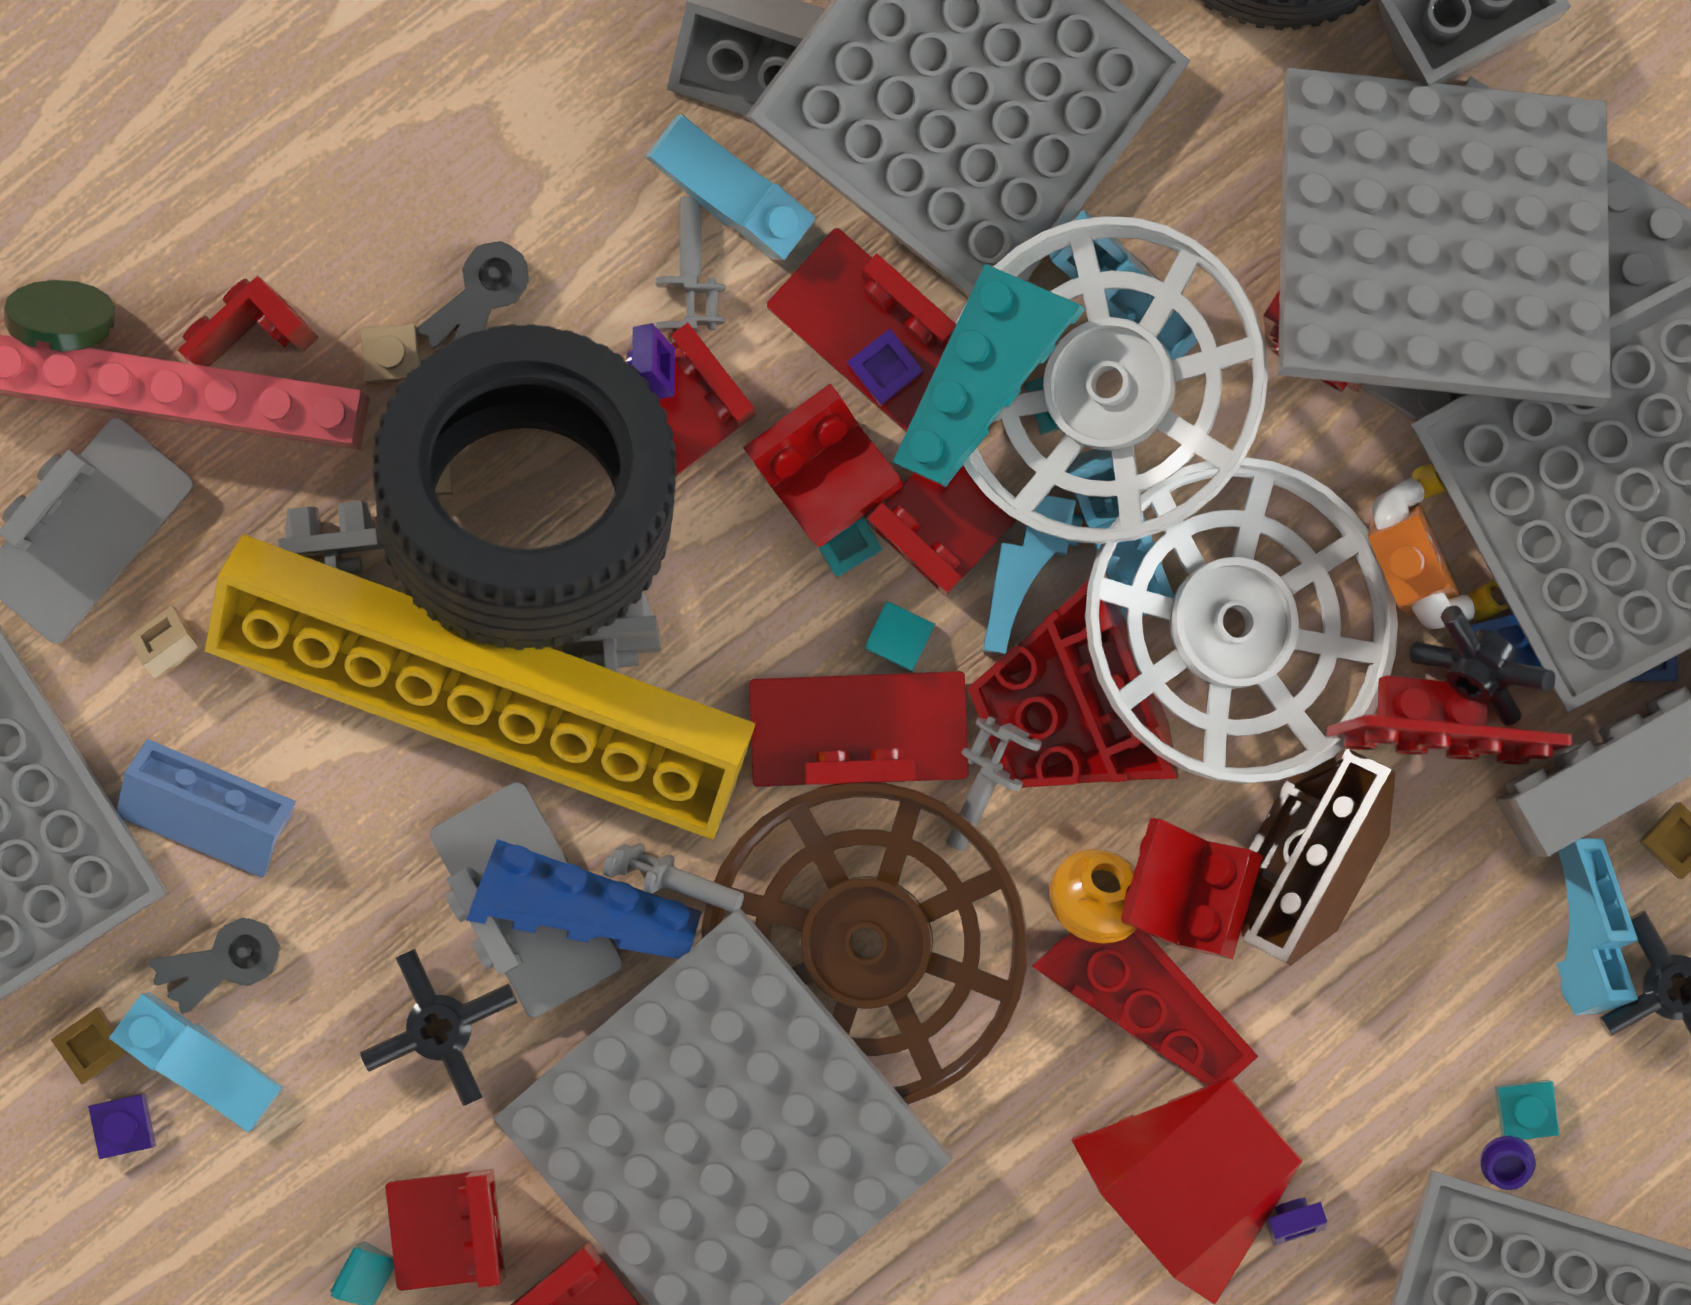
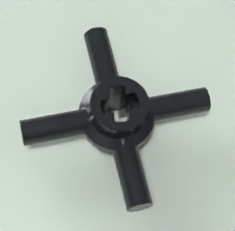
[1410,605,1556,726]
[1600,911,1691,1037]
[360,949,518,1106]

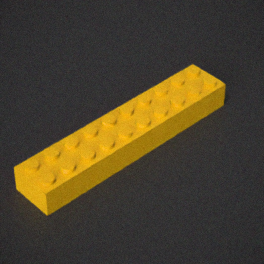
[204,534,756,840]

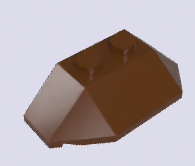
[1241,749,1396,966]

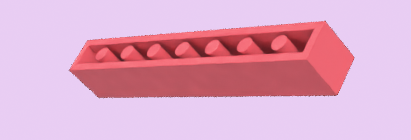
[0,334,369,451]

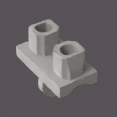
[278,501,384,574]
[562,593,661,673]

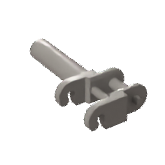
[656,196,725,332]
[946,716,1042,851]
[603,843,744,913]

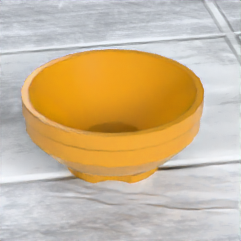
[1049,849,1136,944]

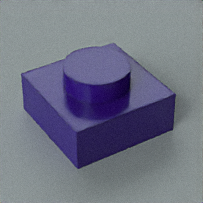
[627,323,675,399]
[847,329,923,407]
[88,1093,156,1159]
[1267,1198,1328,1246]

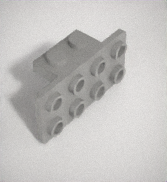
[0,418,194,644]
[430,782,623,1017]

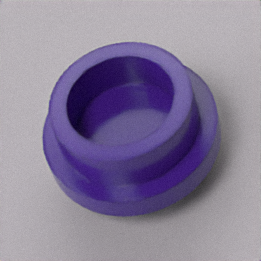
[1480,1136,1536,1190]

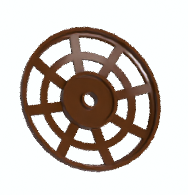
[702,782,1028,1104]

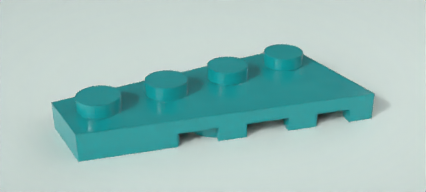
[893,264,1086,487]

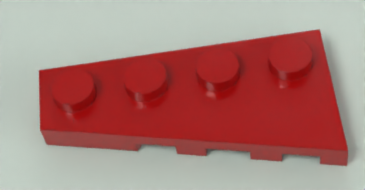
[1031,929,1259,1086]

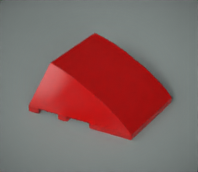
[967,579,1179,788]
[1071,1077,1303,1305]

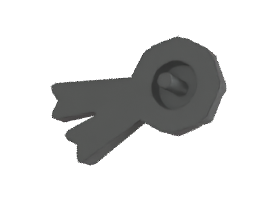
[416,241,530,349]
[149,918,281,1014]

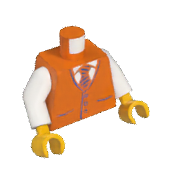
[1368,463,1508,629]

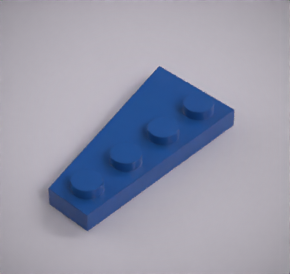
[466,839,702,959]

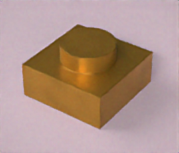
[1639,802,1691,879]
[51,1007,128,1084]

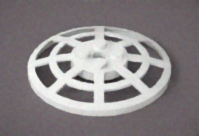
[956,216,1268,544]
[1085,457,1398,784]

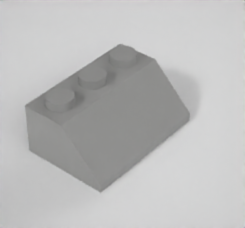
[667,0,825,115]
[1376,0,1571,87]

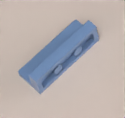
[117,739,296,877]

